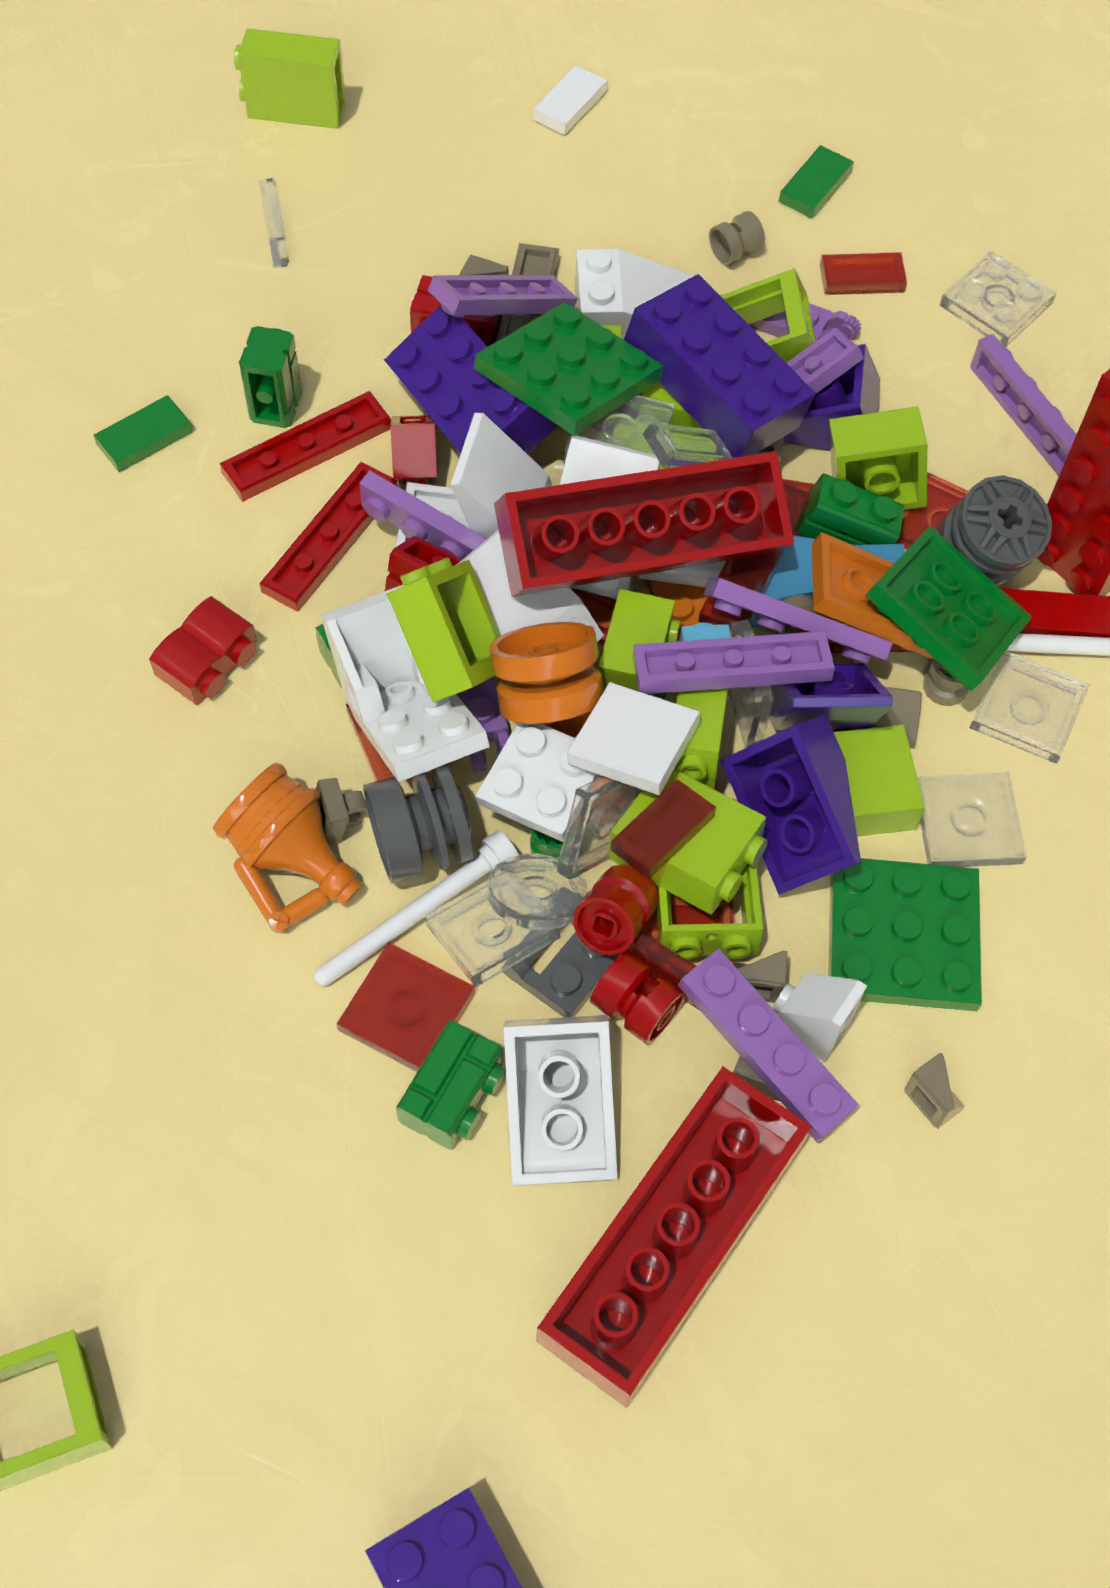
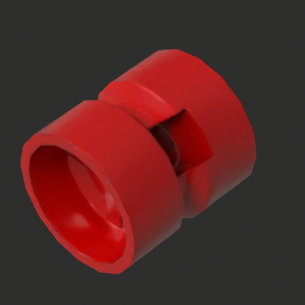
[573,864,659,956]
[590,950,686,1045]

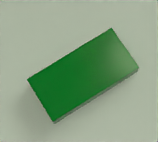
[779,145,854,218]
[94,395,193,472]

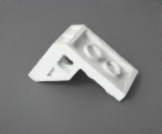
[321,585,490,782]

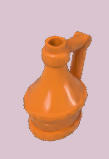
[213,762,363,933]

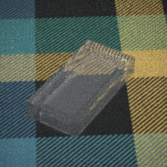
[259,178,289,268]
[642,423,733,468]

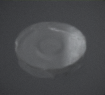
[488,854,588,930]

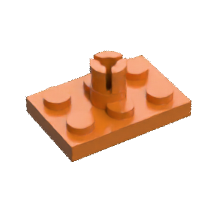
[812,532,934,659]

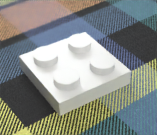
[475,723,602,843]

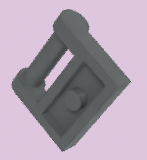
[499,891,630,1017]

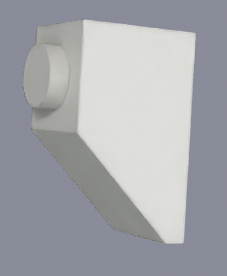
[773,973,867,1062]

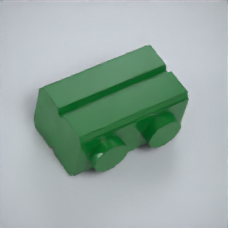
[239,326,302,428]
[796,473,904,545]
[396,1020,506,1149]

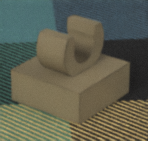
[316,778,367,845]

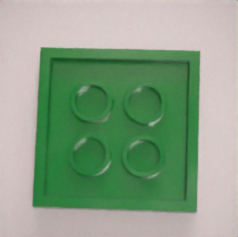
[474,302,664,436]
[865,525,1032,691]
[828,858,982,1012]

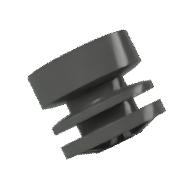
[935,475,1052,588]
[363,764,473,884]

